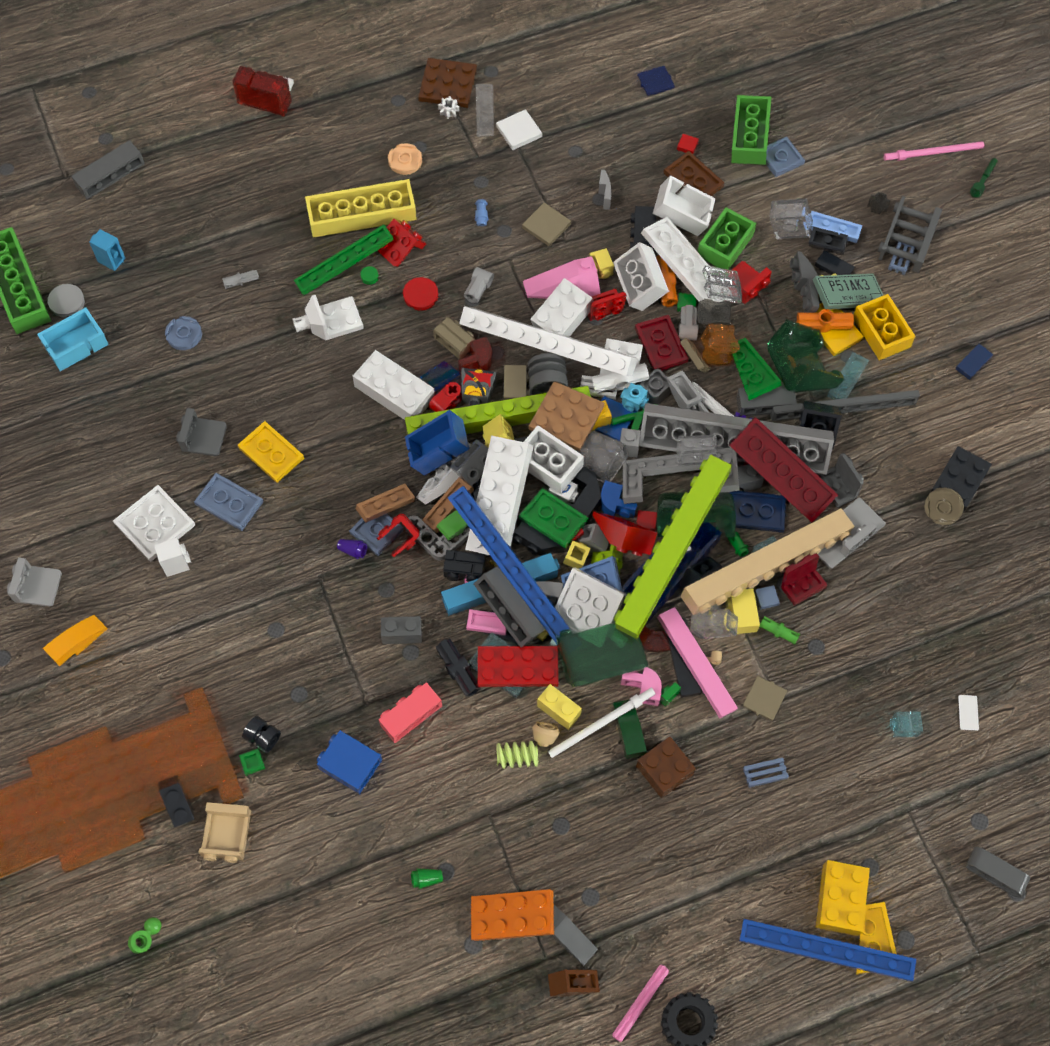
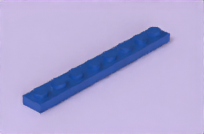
[740,919,916,982]

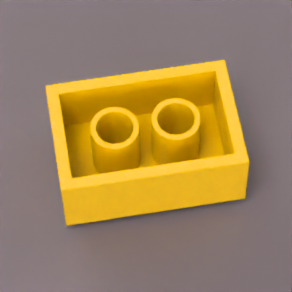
[853,294,916,360]
[816,860,870,936]

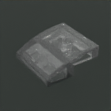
[702,265,742,304]

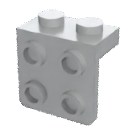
[7,557,62,607]

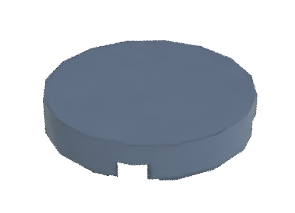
[165,316,202,350]

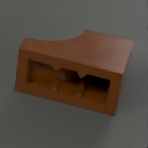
[548,970,600,997]

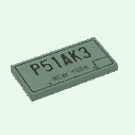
[813,274,884,309]

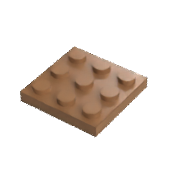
[529,382,605,452]

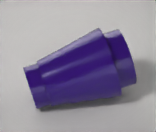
[337,539,367,559]

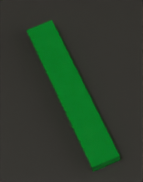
[294,224,394,296]

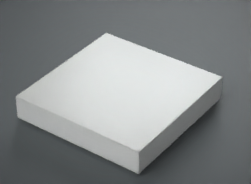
[496,109,542,150]

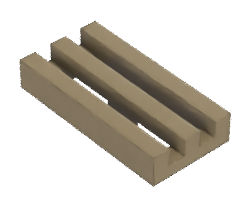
[681,338,711,373]

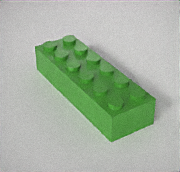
[0,227,51,334]

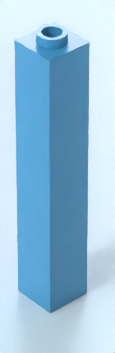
[441,553,560,616]

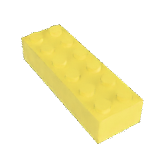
[305,179,417,238]

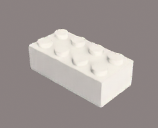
[353,350,435,420]

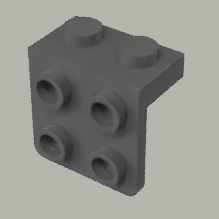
[176,408,227,456]
[818,453,864,508]

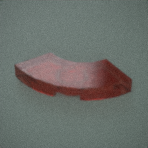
[624,626,670,652]

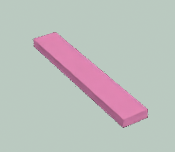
[657,607,738,719]

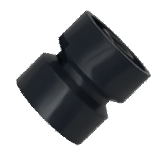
[242,716,281,753]

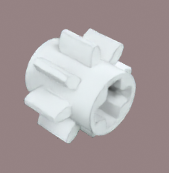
[438,96,459,119]

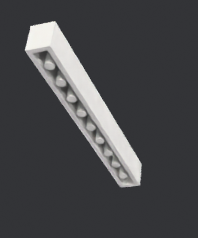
[459,306,638,376]

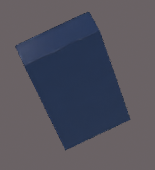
[955,344,993,380]

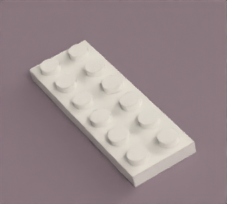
[641,217,735,313]

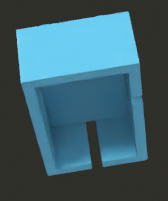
[37,308,109,371]

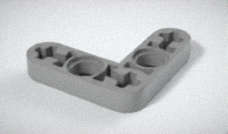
[406,516,470,561]

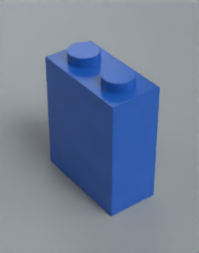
[317,730,382,794]

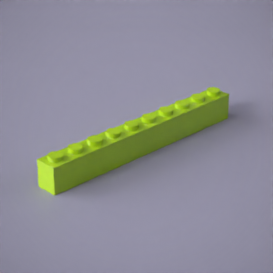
[405,386,591,435]
[614,454,732,639]

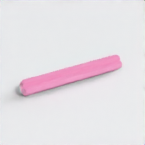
[612,965,669,1042]

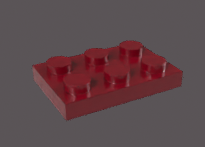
[635,314,688,371]

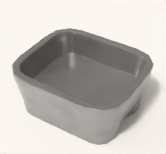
[640,369,671,404]

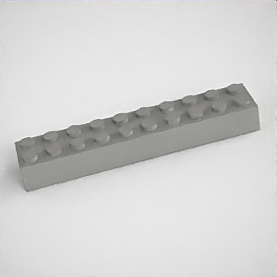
[639,403,834,475]

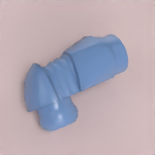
[475,199,488,226]

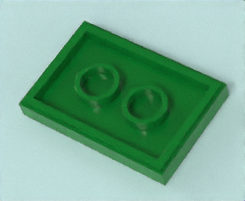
[519,488,589,549]

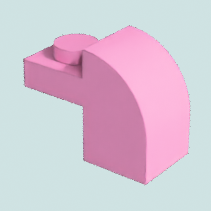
[621,667,662,706]

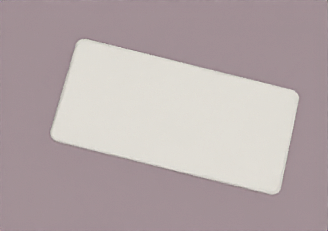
[958,695,979,731]

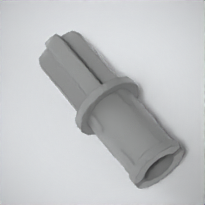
[222,270,259,289]

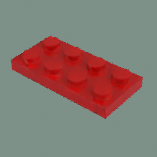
[478,646,558,687]

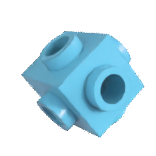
[621,383,649,412]

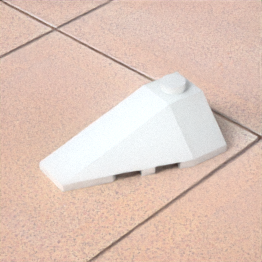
[416,442,471,505]

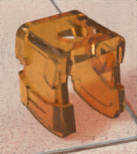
[701,323,740,365]

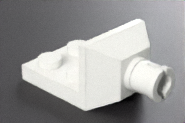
[292,295,364,340]

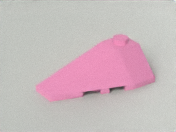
[523,256,601,299]

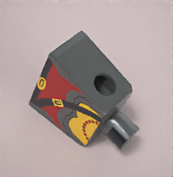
[461,368,497,406]

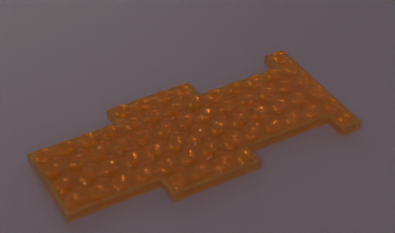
[0,687,244,878]

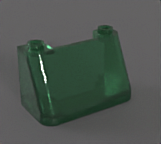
[767,319,845,393]
[657,492,736,537]
[555,621,649,687]

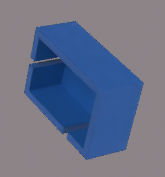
[405,410,469,476]

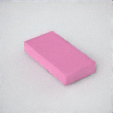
[466,609,507,635]

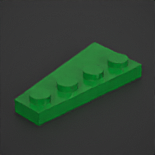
[729,338,782,401]

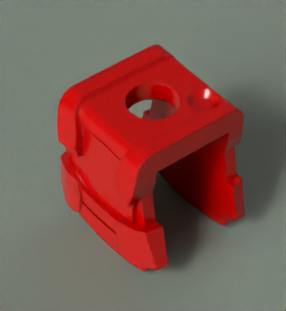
[376,513,419,557]

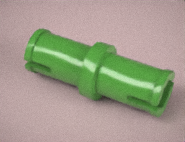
[759,616,800,645]

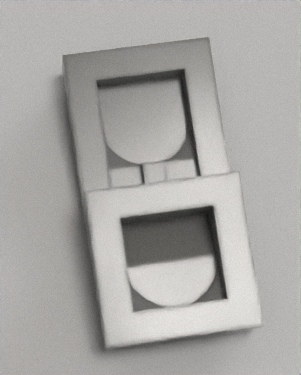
[598,169,611,210]

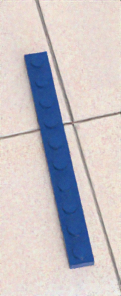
[448,486,582,656]

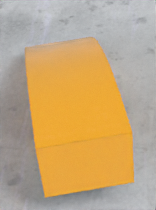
[43,615,107,667]

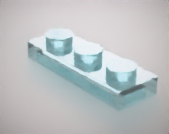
[827,352,869,400]

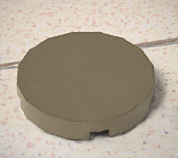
[924,487,964,525]

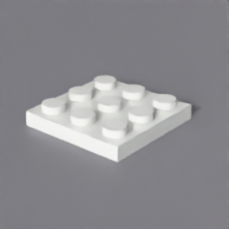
[113,485,195,562]
[555,567,626,648]

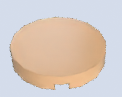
[388,143,422,175]

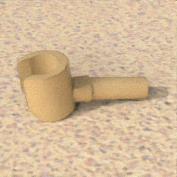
[706,651,722,665]

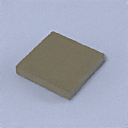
[522,203,571,247]

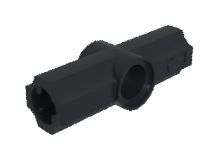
[436,639,481,698]

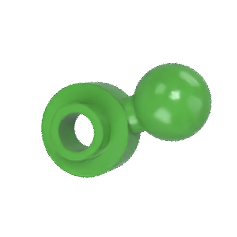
[128,917,162,954]

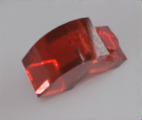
[458,337,492,375]

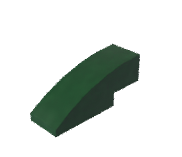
[613,700,647,759]

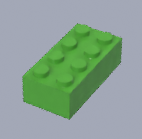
[731,95,771,165]

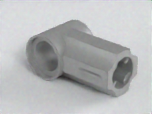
[464,267,494,303]
[678,305,698,341]

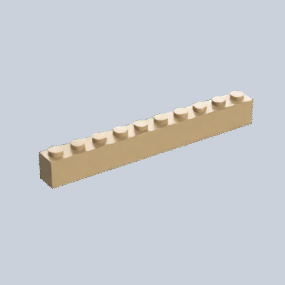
[681,508,855,615]

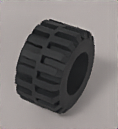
[661,992,718,1046]

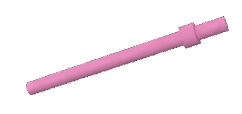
[884,141,984,161]

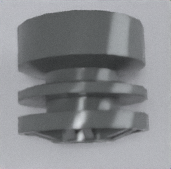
[528,353,568,395]

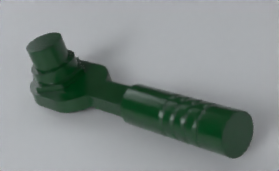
[970,158,998,198]

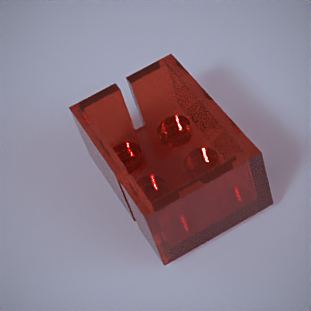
[232,66,292,116]

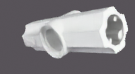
[591,363,649,393]

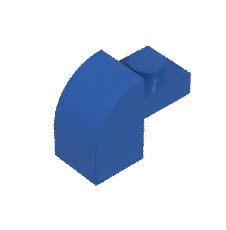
[600,480,637,518]

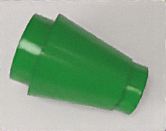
[411,868,443,889]

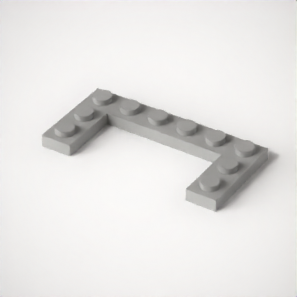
[623,448,739,504]

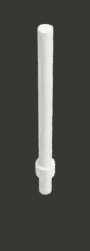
[548,687,656,758]

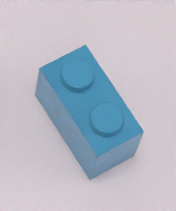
[89,229,125,271]

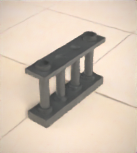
[878,196,942,273]

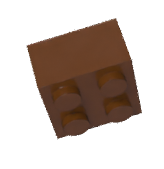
[636,736,696,799]

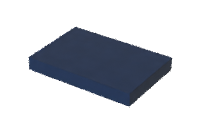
[726,491,786,533]

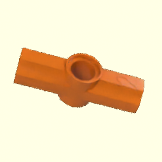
[656,255,678,307]
[796,309,854,333]

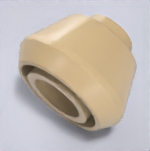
[532,722,560,747]

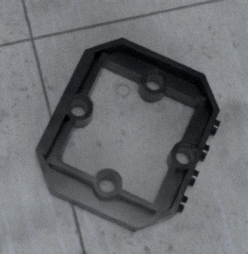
[472,437,601,556]

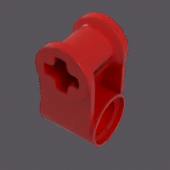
[429,382,462,412]

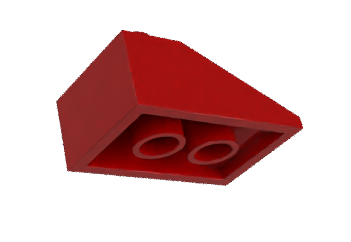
[593,512,657,556]

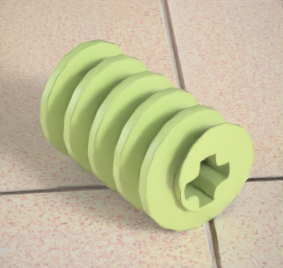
[496,741,538,769]

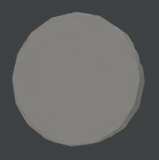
[48,284,85,318]

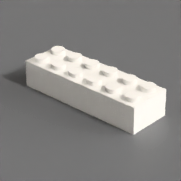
[465,436,533,555]

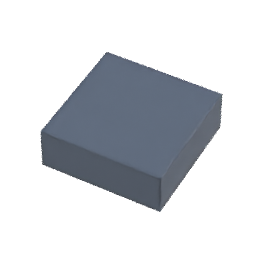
[754,585,780,610]

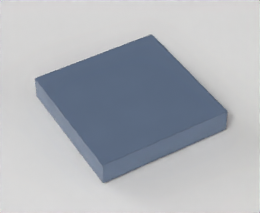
[766,136,805,177]
[349,514,404,556]

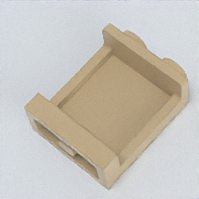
[198,802,251,863]

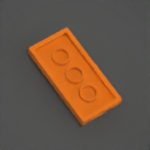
[471,889,554,941]

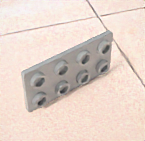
[818,498,886,569]

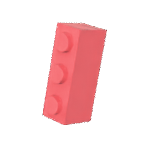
[378,682,442,743]

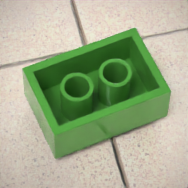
[697,207,756,272]

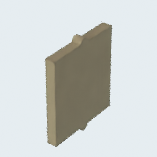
[742,676,787,721]

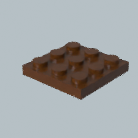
[418,58,477,108]

